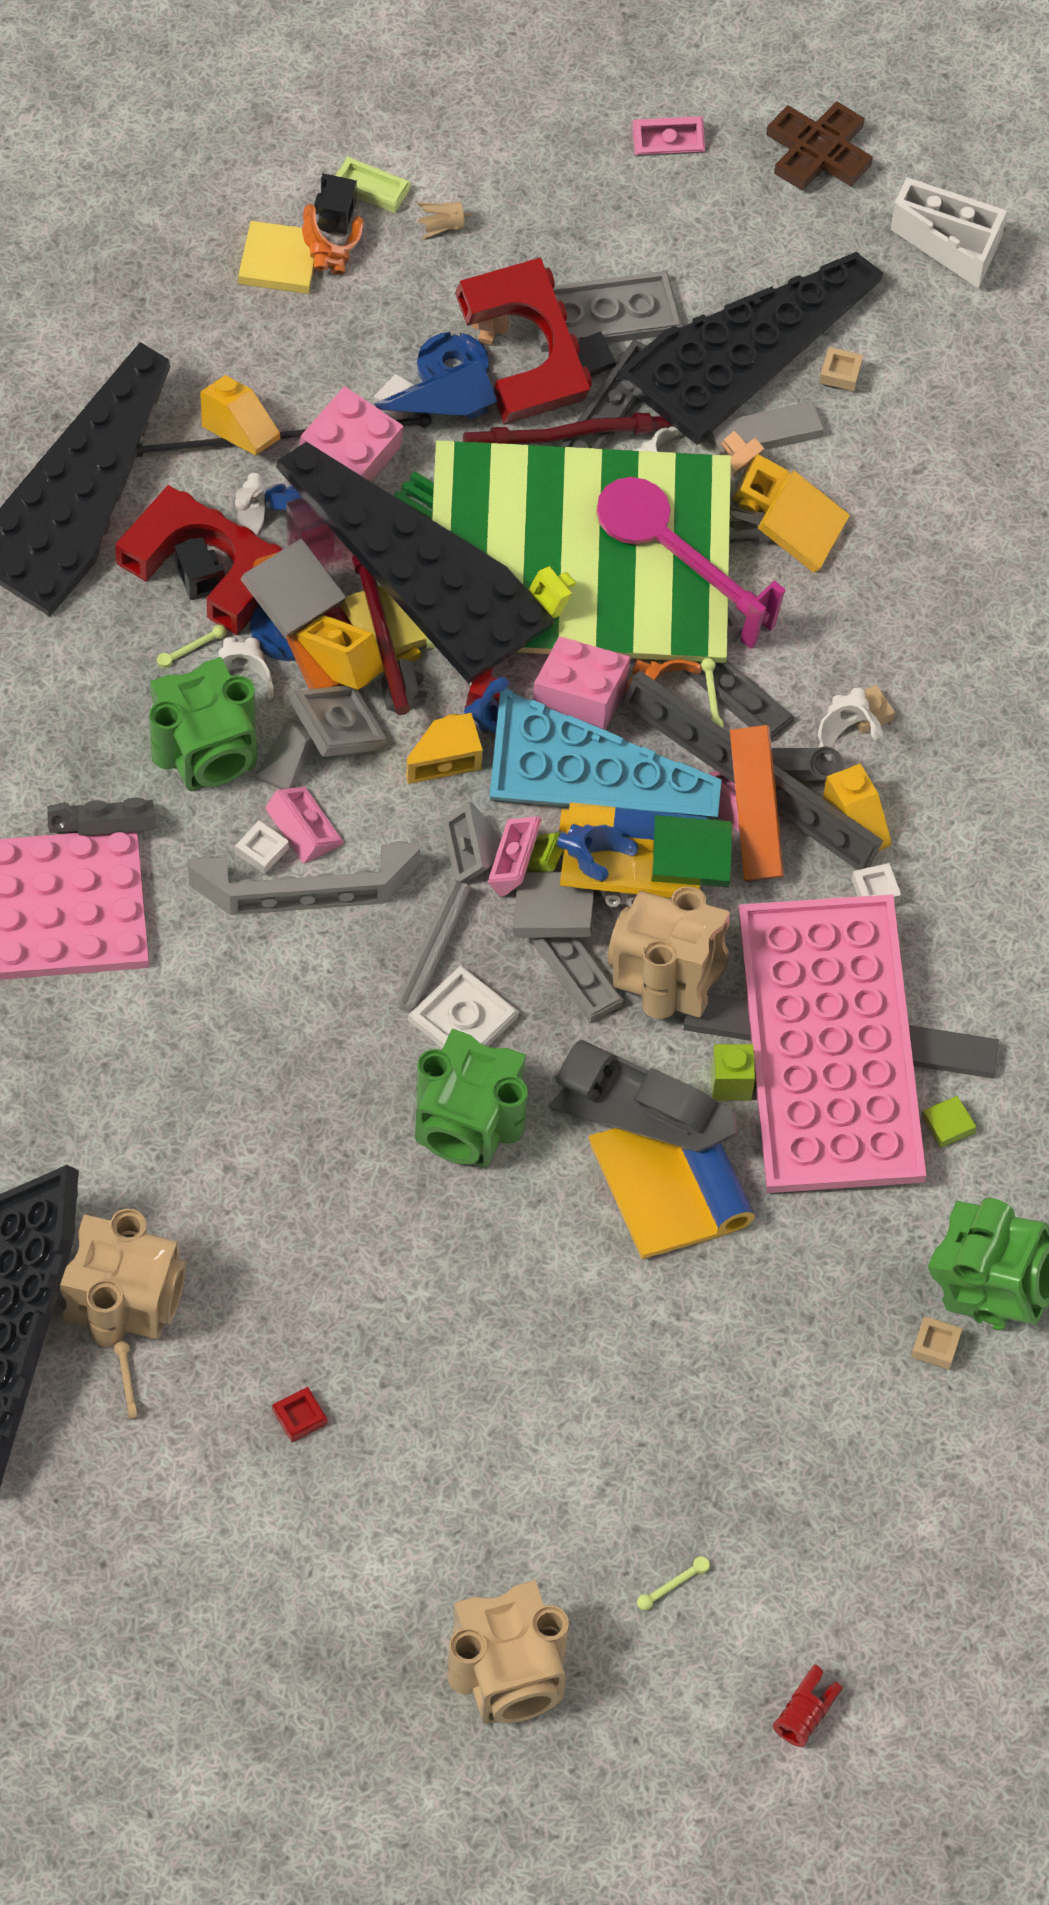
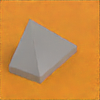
[255,718,316,789]
[442,802,501,883]

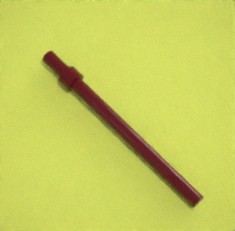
[352,555,410,715]

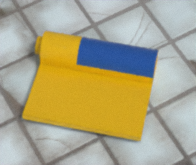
[559,802,707,898]
[588,1128,755,1259]

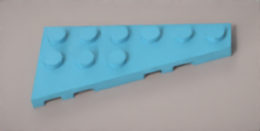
[489,688,721,820]

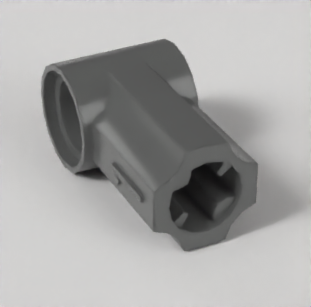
[772,746,845,782]

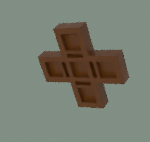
[766,101,873,191]

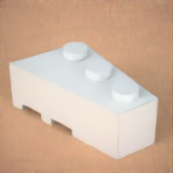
[890,177,1007,289]

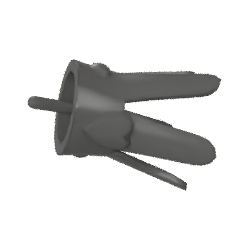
[729,506,771,544]

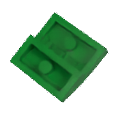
[651,815,732,888]

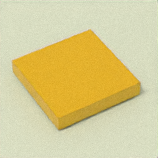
[758,470,850,572]

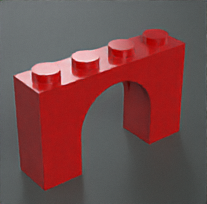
[455,257,592,424]
[115,485,283,636]

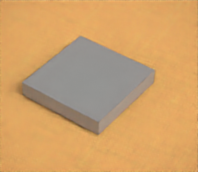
[241,538,346,638]
[289,686,388,757]
[513,872,596,938]

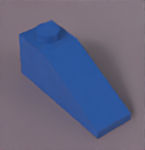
[374,361,497,419]

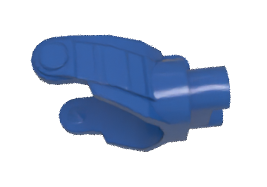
[464,677,509,734]
[557,824,639,881]

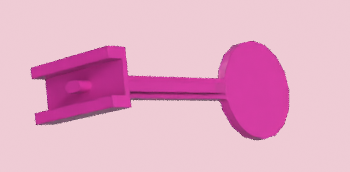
[596,477,786,649]

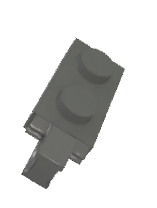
[47,797,156,836]

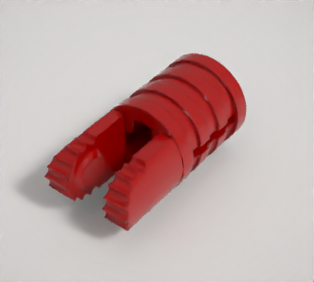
[773,1664,843,1747]

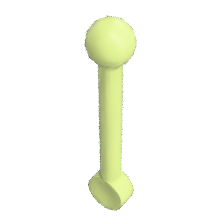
[157,624,227,669]
[701,658,724,729]
[637,1556,710,1611]

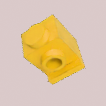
[731,454,789,513]

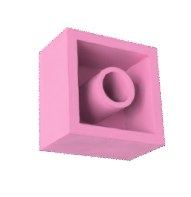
[300,386,403,482]
[533,636,630,730]

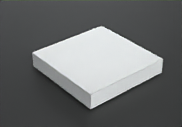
[408,965,519,1048]

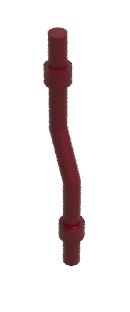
[463,413,674,445]

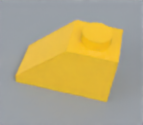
[200,375,280,456]
[296,615,384,690]
[406,713,483,784]
[823,763,892,851]

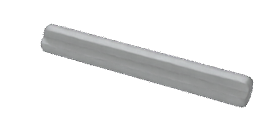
[397,880,471,1013]

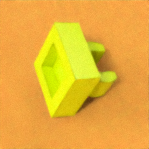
[528,566,576,619]

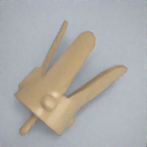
[417,201,472,239]

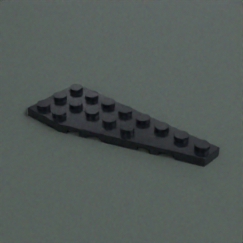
[616,252,883,445]
[0,342,171,617]
[276,442,555,684]
[0,1165,79,1487]

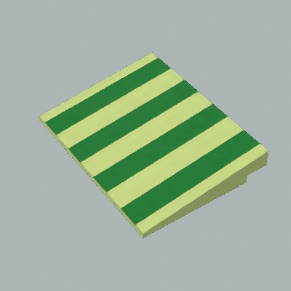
[426,440,731,663]

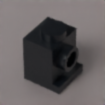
[314,173,357,234]
[174,537,225,600]

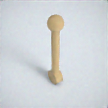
[114,1341,137,1419]

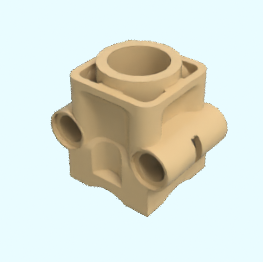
[608,886,730,1019]
[60,1209,186,1347]
[447,1580,569,1724]

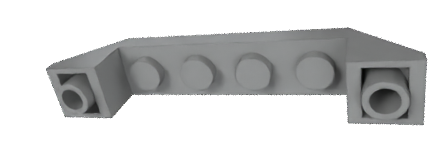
[188,841,420,915]

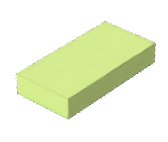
[335,157,411,213]

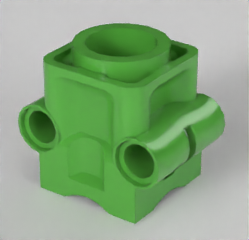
[149,657,257,791]
[415,1028,528,1168]
[928,1198,1049,1330]

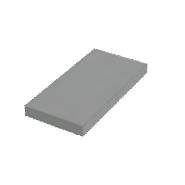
[534,271,682,352]

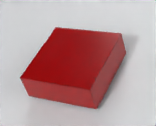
[272,1387,328,1442]

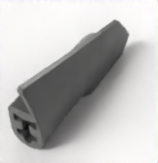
[549,1040,738,1153]

